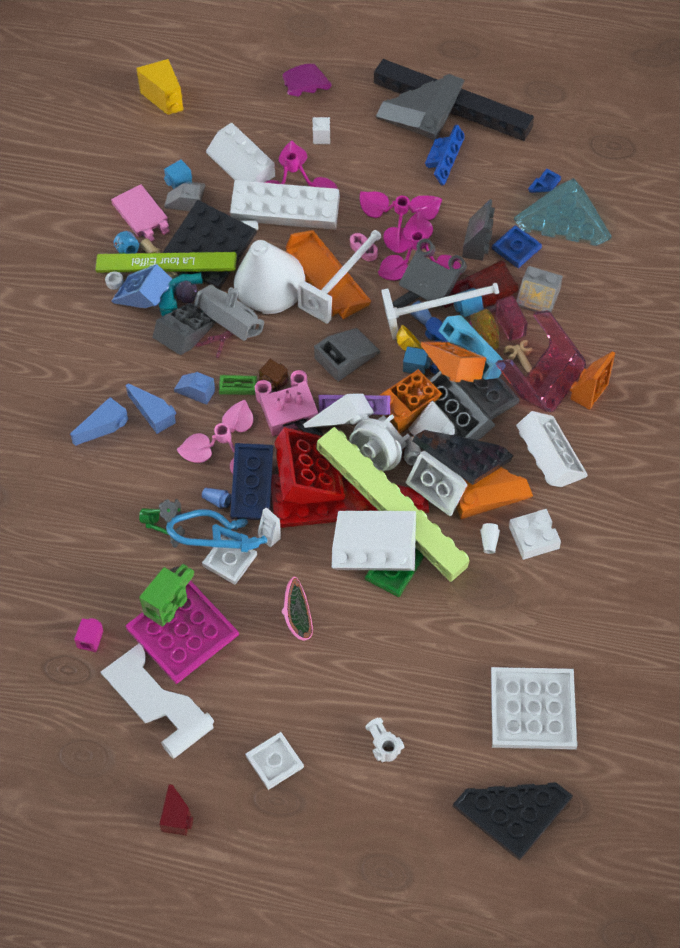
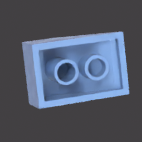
[112,264,172,308]

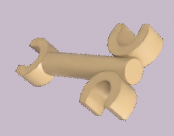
[503,340,542,385]

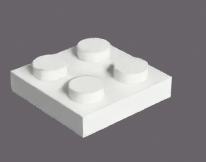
[202,535,257,585]
[246,732,304,790]

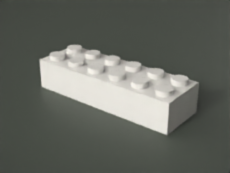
[230,180,340,230]

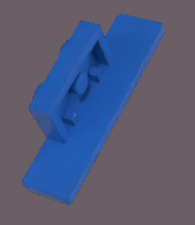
[425,125,465,185]

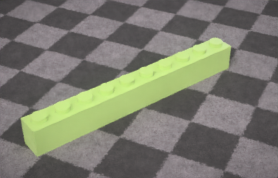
[317,427,470,582]

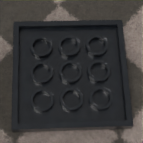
[163,200,257,290]

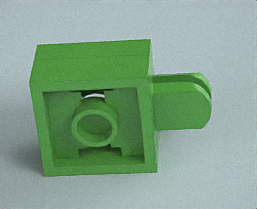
[139,564,194,627]

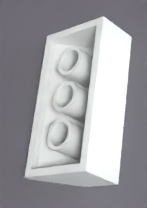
[206,123,275,183]
[516,411,588,487]

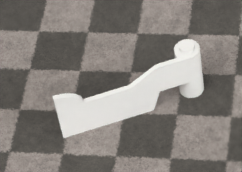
[101,644,214,759]

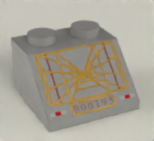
[515,266,563,316]

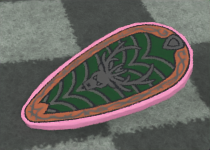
[282,577,313,641]

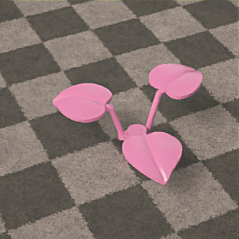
[177,400,254,474]

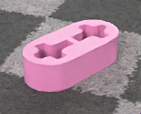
[350,233,378,261]

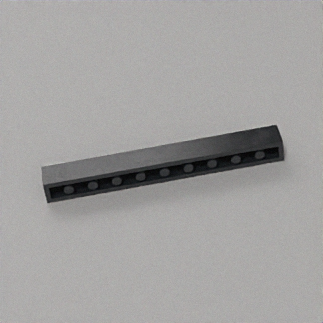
[374,59,534,141]

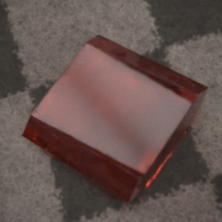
[468,260,518,308]

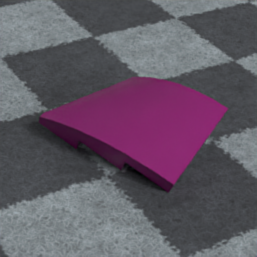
[282,64,332,97]

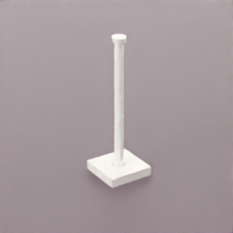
[298,230,381,324]
[381,283,499,339]

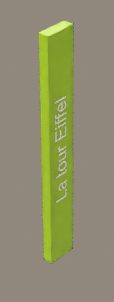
[95,252,237,273]

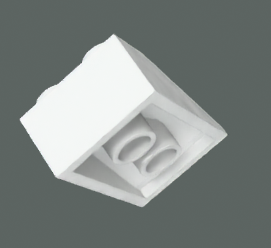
[303,394,374,428]
[405,451,467,516]

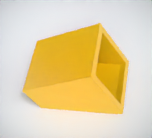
[136,59,183,115]

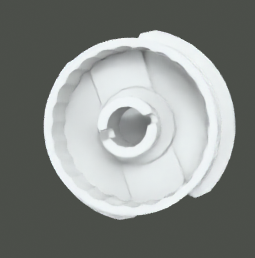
[349,414,410,472]

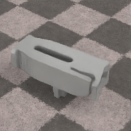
[194,284,265,341]

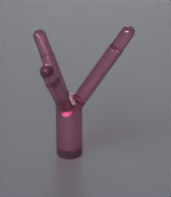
[195,330,234,358]

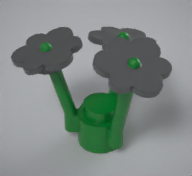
[139,499,185,548]

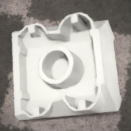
[408,400,455,436]

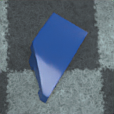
[528,168,561,193]

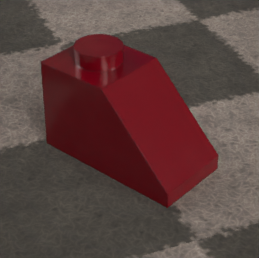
[159,784,193,836]

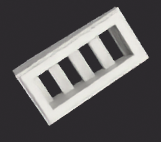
[258,508,281,547]

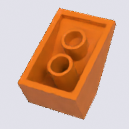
[421,342,486,382]
[570,351,615,410]

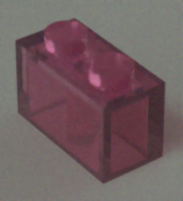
[495,296,528,341]

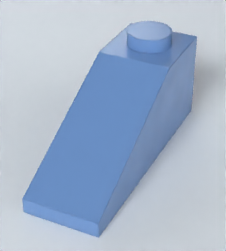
[126,383,176,434]
[70,397,128,446]

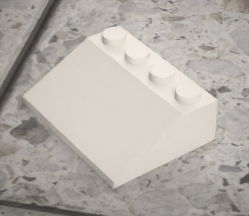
[332,511,416,571]

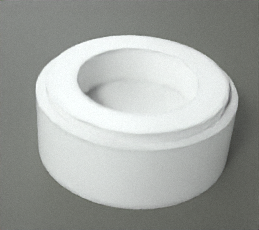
[105,272,124,290]

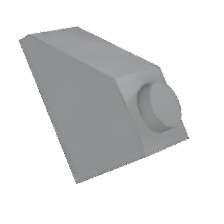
[164,181,205,211]

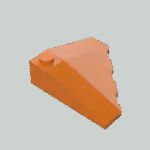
[456,467,533,519]

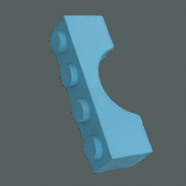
[438,315,507,380]

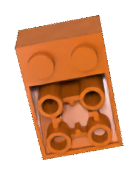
[379,369,442,433]

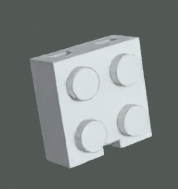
[509,509,561,560]

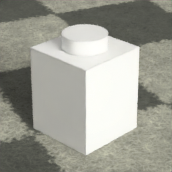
[313,117,330,144]

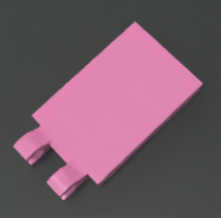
[111,184,170,242]

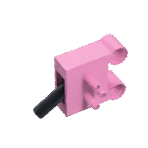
[255,370,323,436]

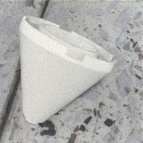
[234,240,306,314]

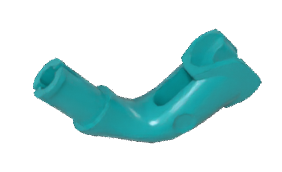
[158,272,203,317]

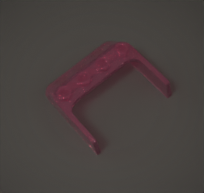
[495,310,586,412]

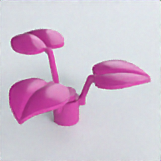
[264,140,338,189]
[360,191,442,253]
[378,212,461,281]

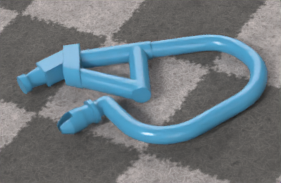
[166,509,267,552]

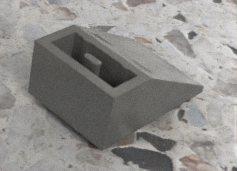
[462,199,495,261]
[152,303,217,355]
[314,328,380,382]

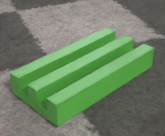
[219,375,257,395]

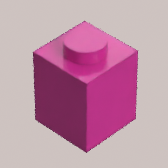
[74,618,104,652]

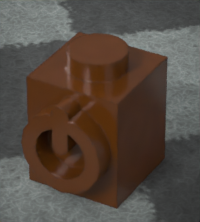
[259,358,289,392]

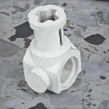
[365,718,404,762]

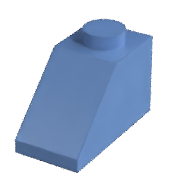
[174,372,215,405]

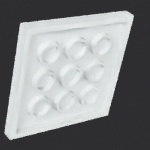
[491,667,577,749]

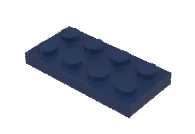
[230,443,273,520]

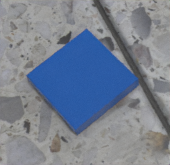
[492,225,542,268]

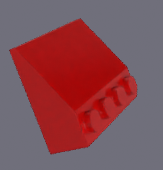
[274,427,345,504]

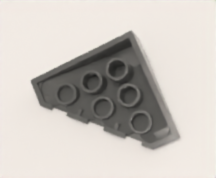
[376,74,465,140]

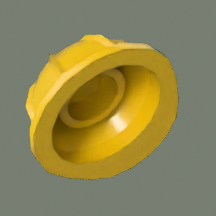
[397,325,424,351]

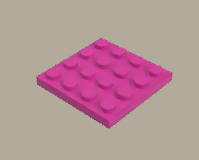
[125,580,239,684]

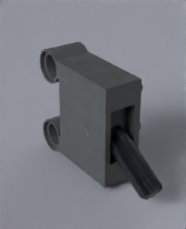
[392,239,467,309]

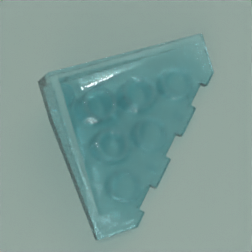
[514,178,612,246]

